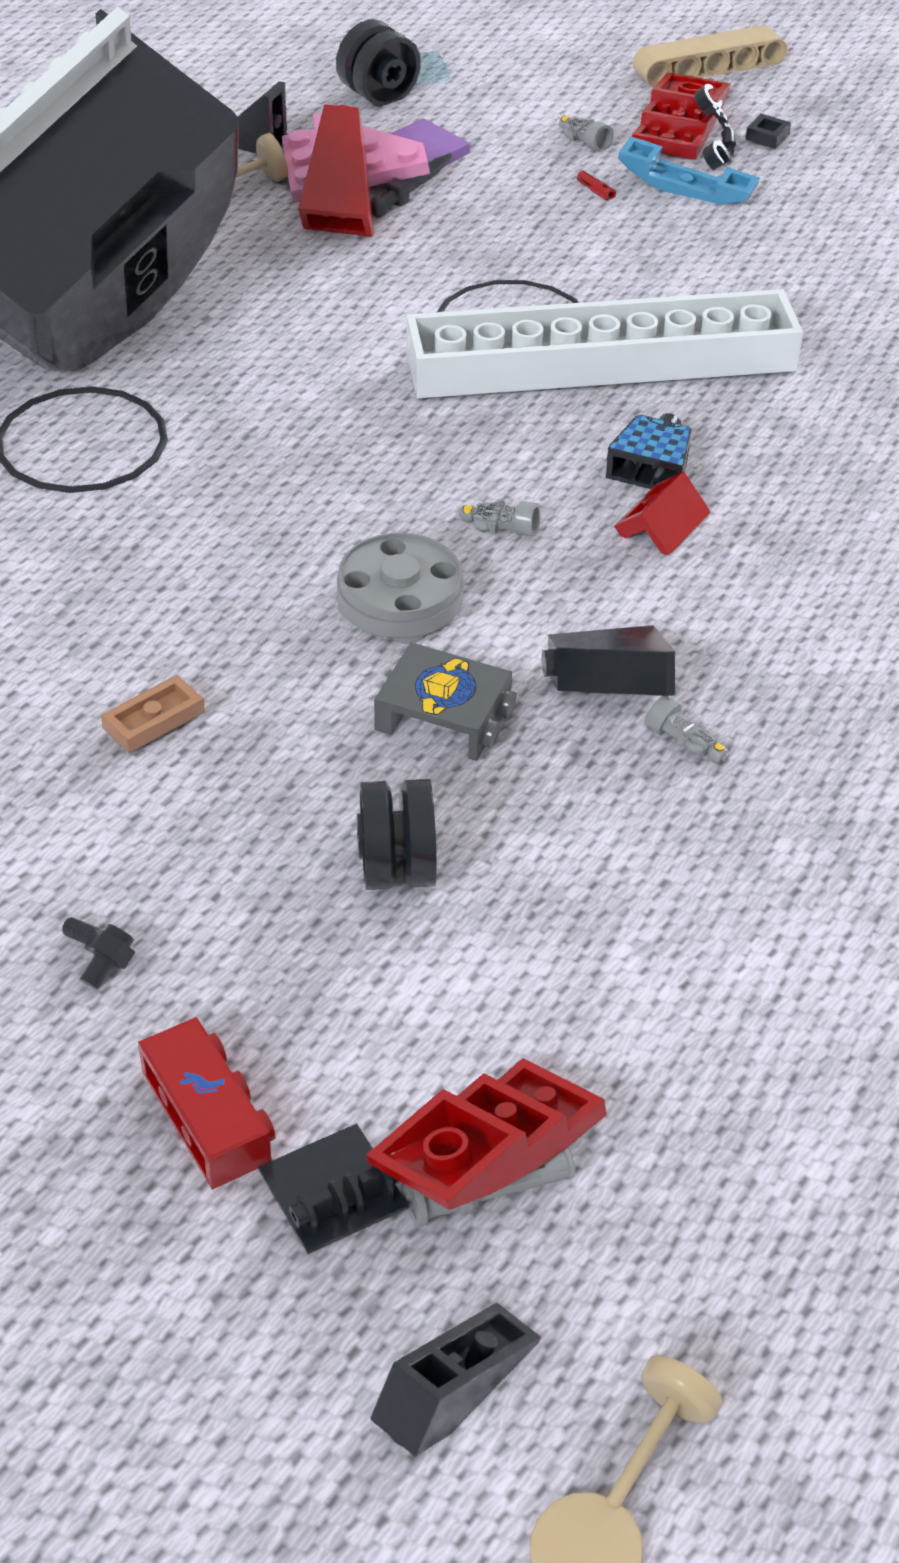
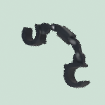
[695,84,736,171]

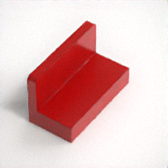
[614,471,710,555]

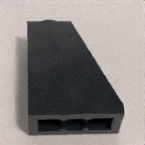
[541,625,675,696]

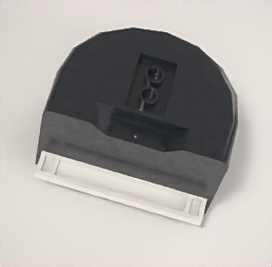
[0,7,239,371]

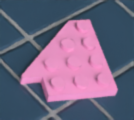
[282,113,430,201]

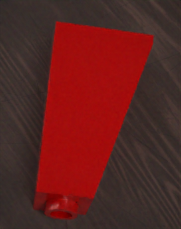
[298,104,374,237]

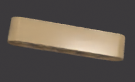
[632,25,787,87]

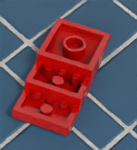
[632,72,731,160]
[366,1058,607,1210]

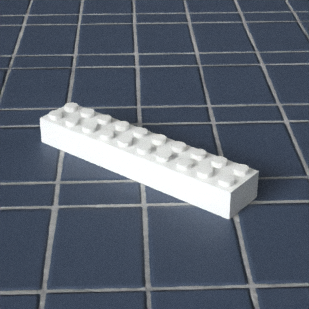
[407,289,803,398]

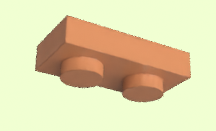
[101,675,205,753]

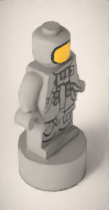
[559,115,614,152]
[458,498,540,536]
[644,696,729,764]

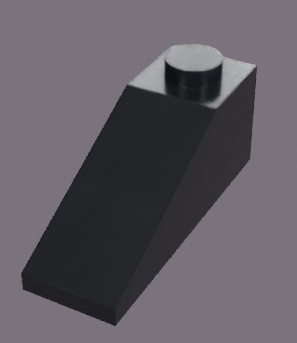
[370,1302,541,1457]

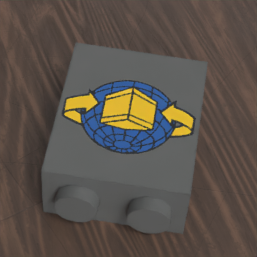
[374,642,517,761]

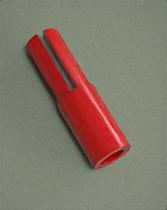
[577,171,616,201]

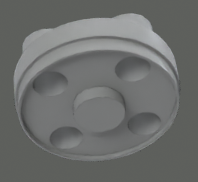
[337,533,463,644]

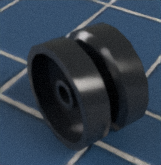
[336,19,421,107]
[356,779,437,890]

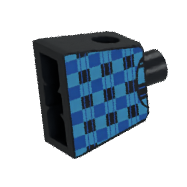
[605,413,692,489]

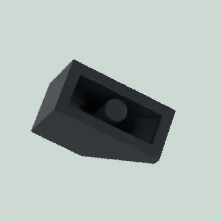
[237,81,287,154]

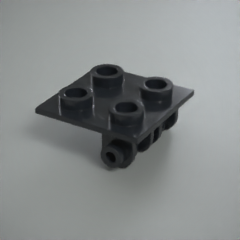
[258,1123,409,1254]

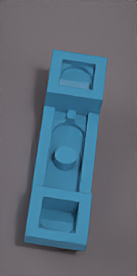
[618,136,760,204]

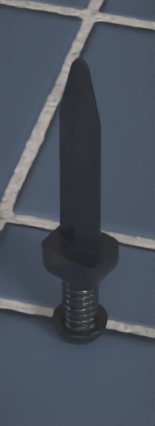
[371,153,452,217]

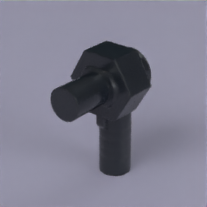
[62,917,135,990]

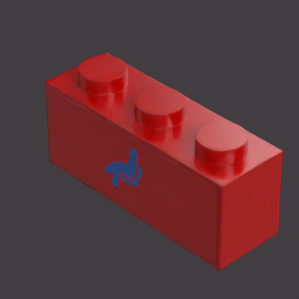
[138,1017,276,1190]

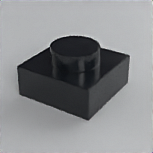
[745,113,791,149]

